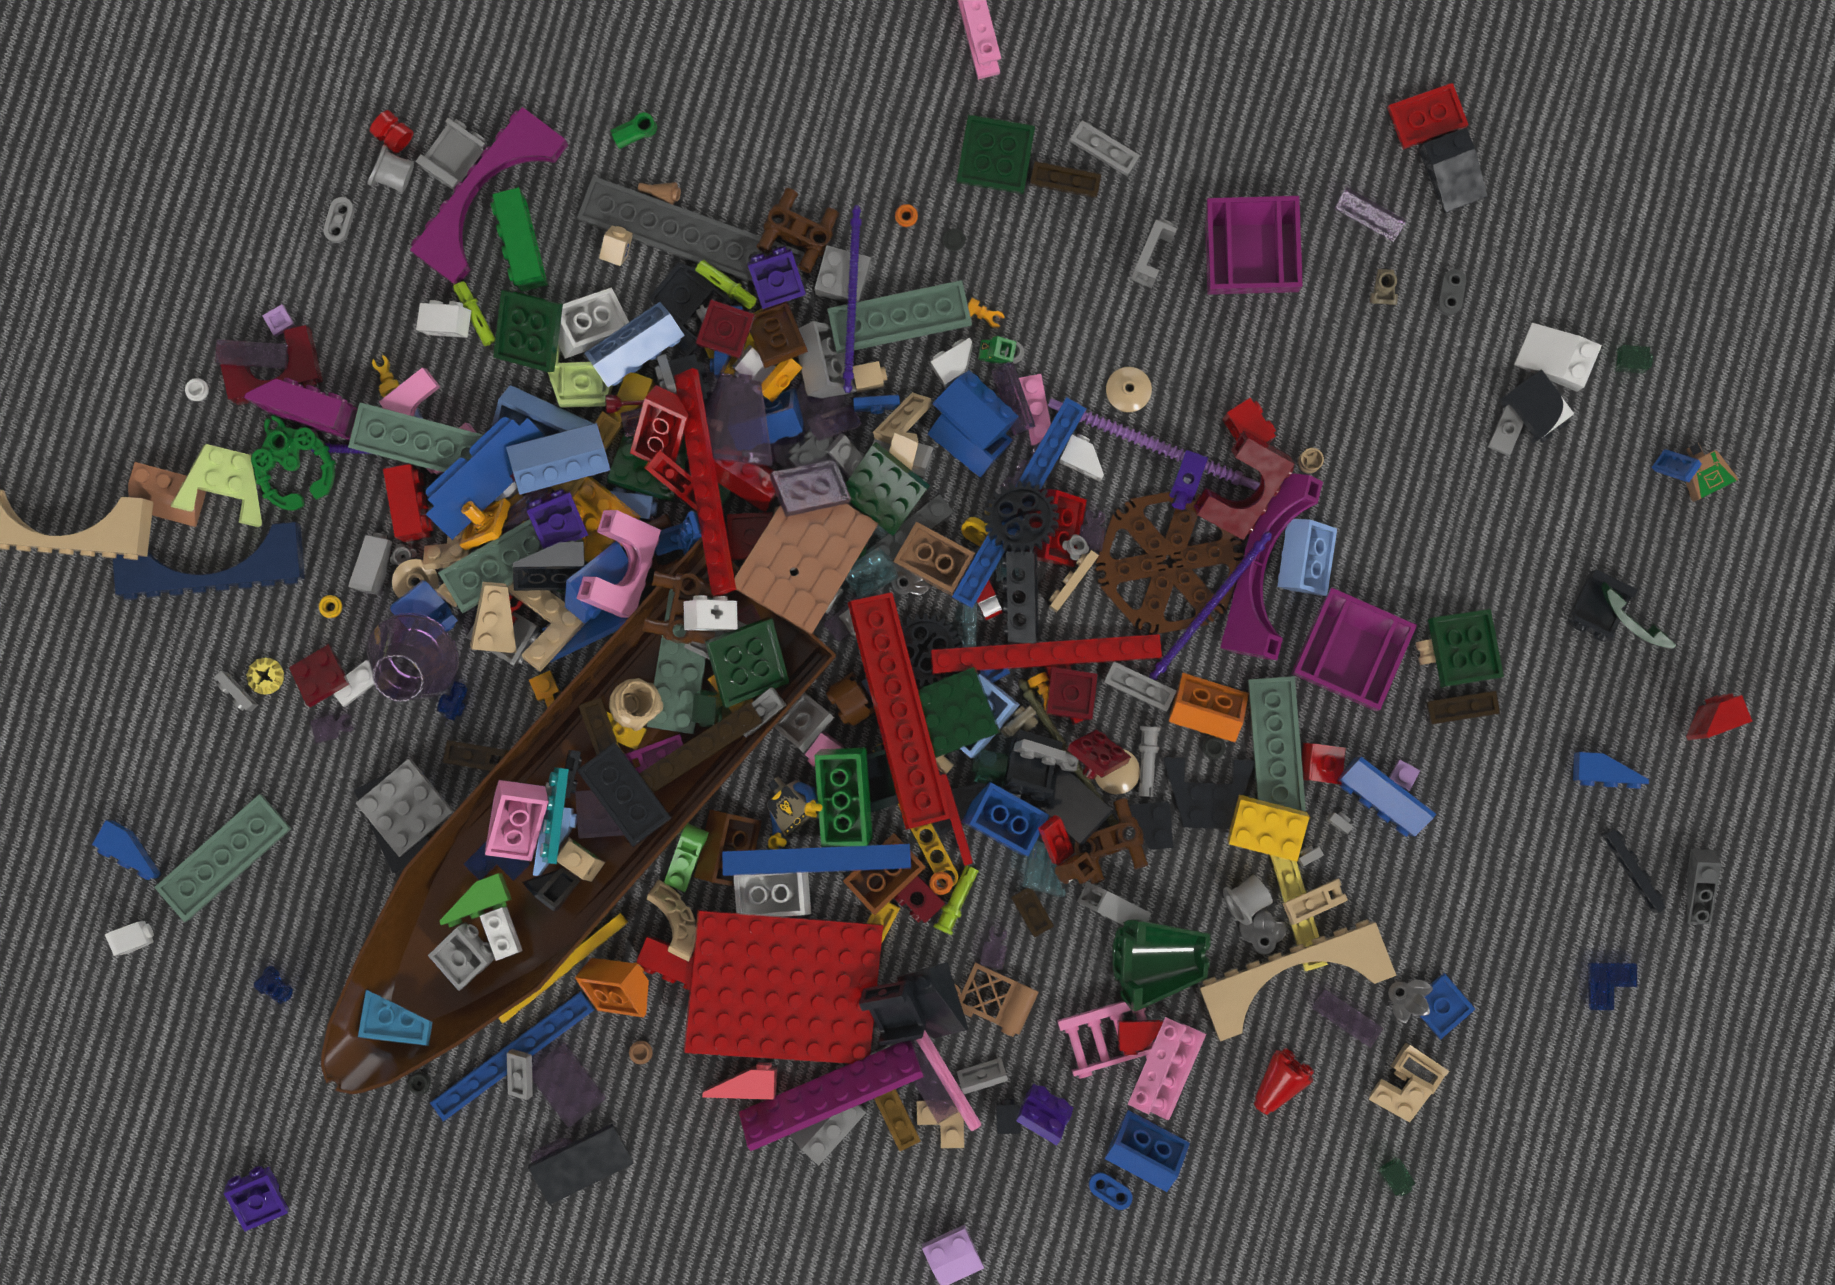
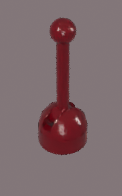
[605,395,644,413]

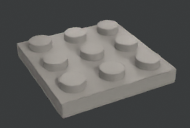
[356,759,454,857]

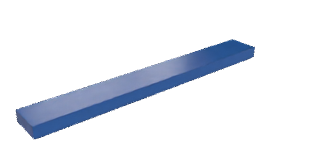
[722,844,911,876]
[430,991,595,1122]

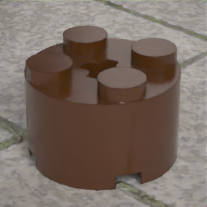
[826,672,875,726]

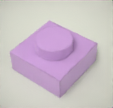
[262,304,295,337]
[1389,760,1420,791]

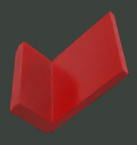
[1301,743,1346,784]

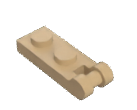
[1282,878,1348,925]

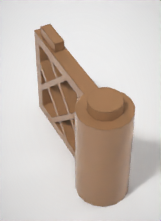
[959,963,1039,1037]

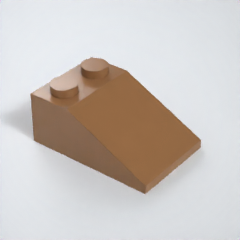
[893,522,976,596]

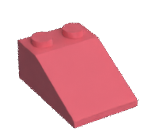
[702,1062,777,1099]

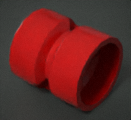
[369,110,414,154]

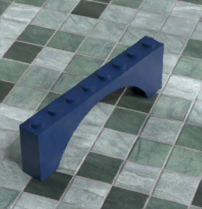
[113,522,305,600]

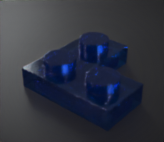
[464,841,531,881]
[1588,963,1638,1010]

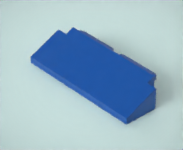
[426,417,545,540]

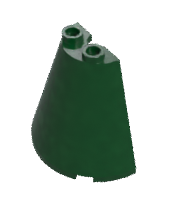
[1112,919,1211,1011]

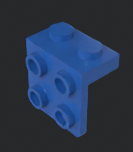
[390,580,458,649]

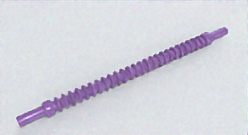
[1048,398,1260,490]

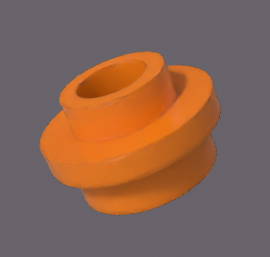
[895,204,918,227]
[930,871,953,895]

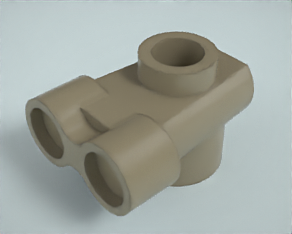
[1370,269,1398,305]
[1000,706,1038,738]

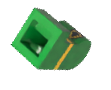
[978,336,1017,363]

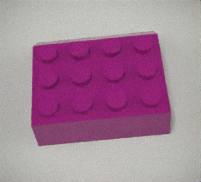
[1205,196,1303,295]
[244,378,358,440]
[1291,587,1417,711]

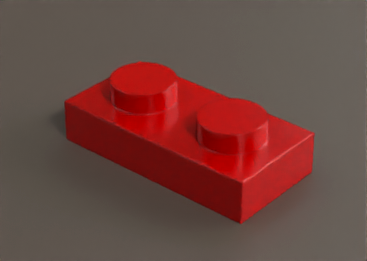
[1038,815,1074,866]

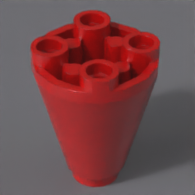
[1253,1048,1314,1115]

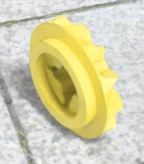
[246,657,284,695]

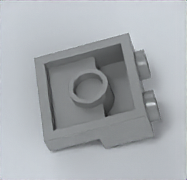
[428,922,495,991]

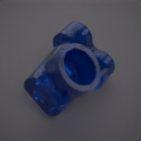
[437,681,468,720]
[253,965,293,1004]

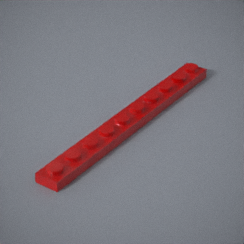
[674,368,736,596]
[930,634,1162,674]

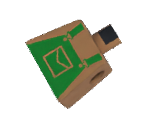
[1686,443,1738,502]

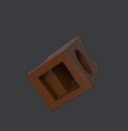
[1054,852,1099,884]

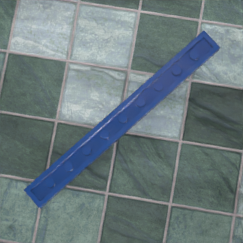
[952,397,1087,609]

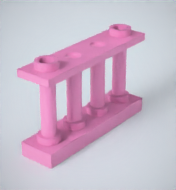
[957,0,1001,80]
[1057,1001,1154,1079]
[1128,1017,1206,1120]

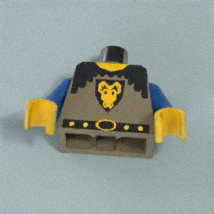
[767,776,823,850]

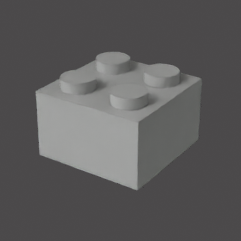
[814,246,871,303]

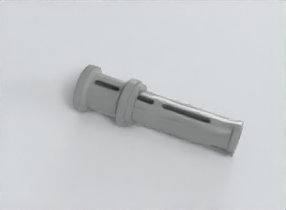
[1138,726,1160,797]

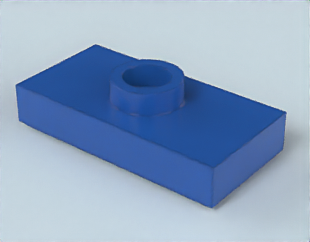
[853,395,900,414]
[1652,449,1702,482]

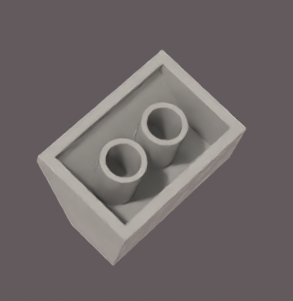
[798,321,857,398]
[789,1104,867,1166]

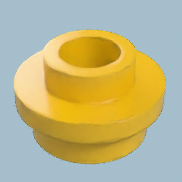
[319,595,342,618]

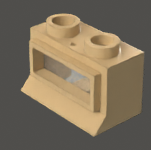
[1391,1043,1450,1094]

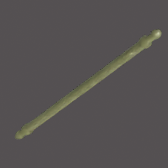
[1018,679,1119,827]

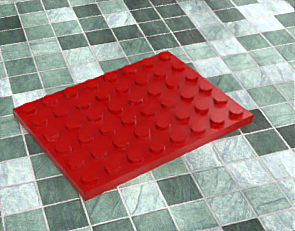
[683,910,883,1064]

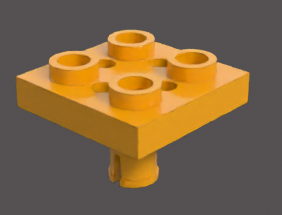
[459,498,511,551]

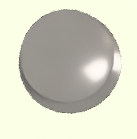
[367,144,414,193]
[1223,875,1273,925]

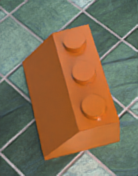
[1169,673,1249,742]
[575,958,649,1018]

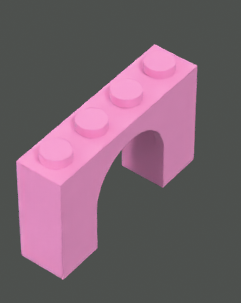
[379,368,477,475]
[576,510,661,618]

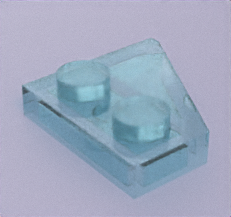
[1023,841,1066,897]

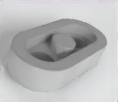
[323,197,355,243]

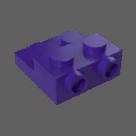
[747,246,806,309]
[526,489,588,549]
[1016,1083,1074,1146]
[224,1166,289,1232]

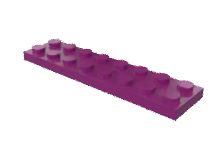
[739,1040,924,1151]

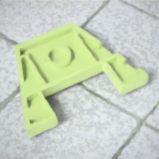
[548,345,613,408]
[171,444,262,527]

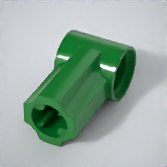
[610,112,657,149]

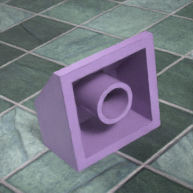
[922,1224,984,1285]

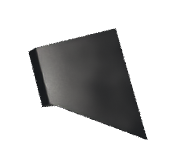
[522,867,580,911]

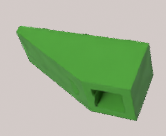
[440,873,512,928]

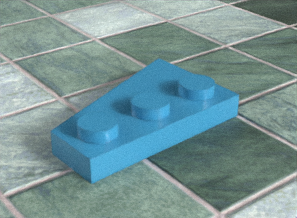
[358,990,433,1046]

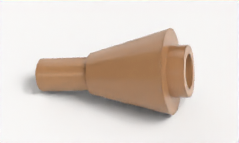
[638,182,681,205]

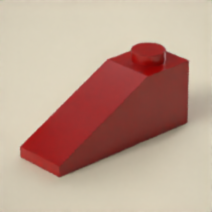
[644,450,697,511]

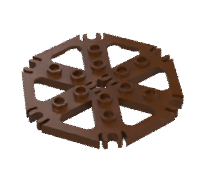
[1095,492,1243,635]

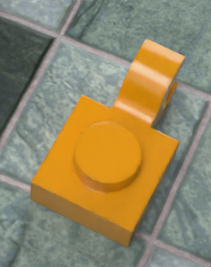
[529,670,560,708]

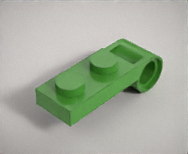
[664,824,709,892]

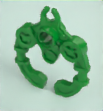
[251,415,337,511]

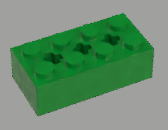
[490,187,548,292]
[814,748,873,847]

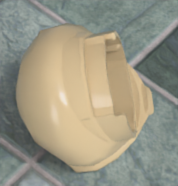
[609,678,663,731]

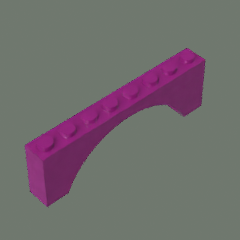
[410,107,569,285]
[1220,473,1323,661]

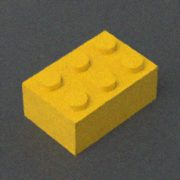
[1227,795,1309,862]

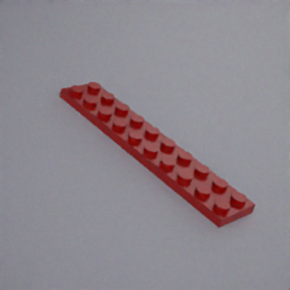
[847,592,951,830]

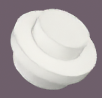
[185,378,209,401]

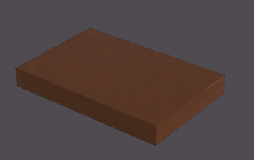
[750,301,808,368]

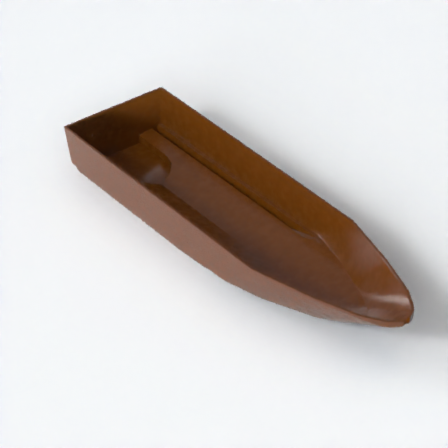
[321,537,836,1094]

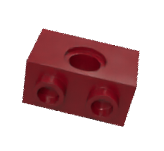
[894,876,945,923]

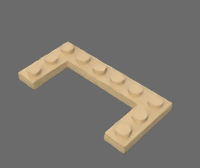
[436,543,587,672]

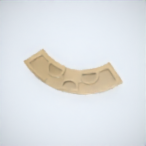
[647,879,696,962]

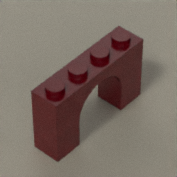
[216,325,323,405]
[1193,431,1294,540]

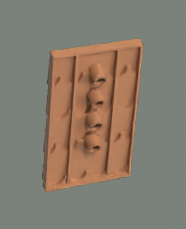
[734,476,878,635]

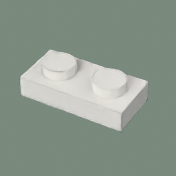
[334,660,382,707]

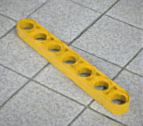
[873,744,958,886]
[498,913,628,1024]

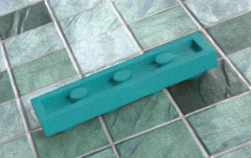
[540,767,569,864]

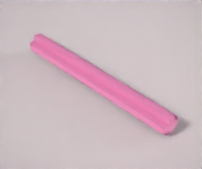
[916,1031,981,1131]

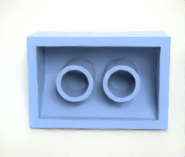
[1277,519,1337,596]
[961,674,1020,758]

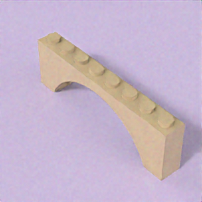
[0,490,153,560]
[1199,919,1396,1041]

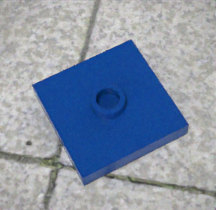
[1420,973,1475,1040]

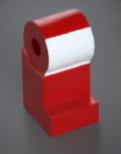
[976,580,1003,620]

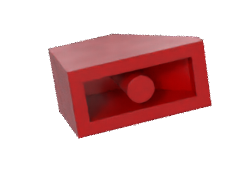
[1117,1020,1164,1055]

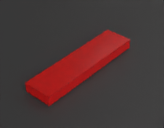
[940,774,973,866]

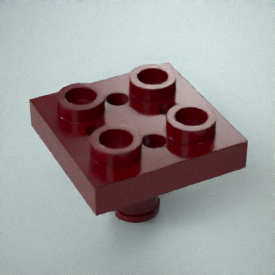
[1067,729,1131,779]

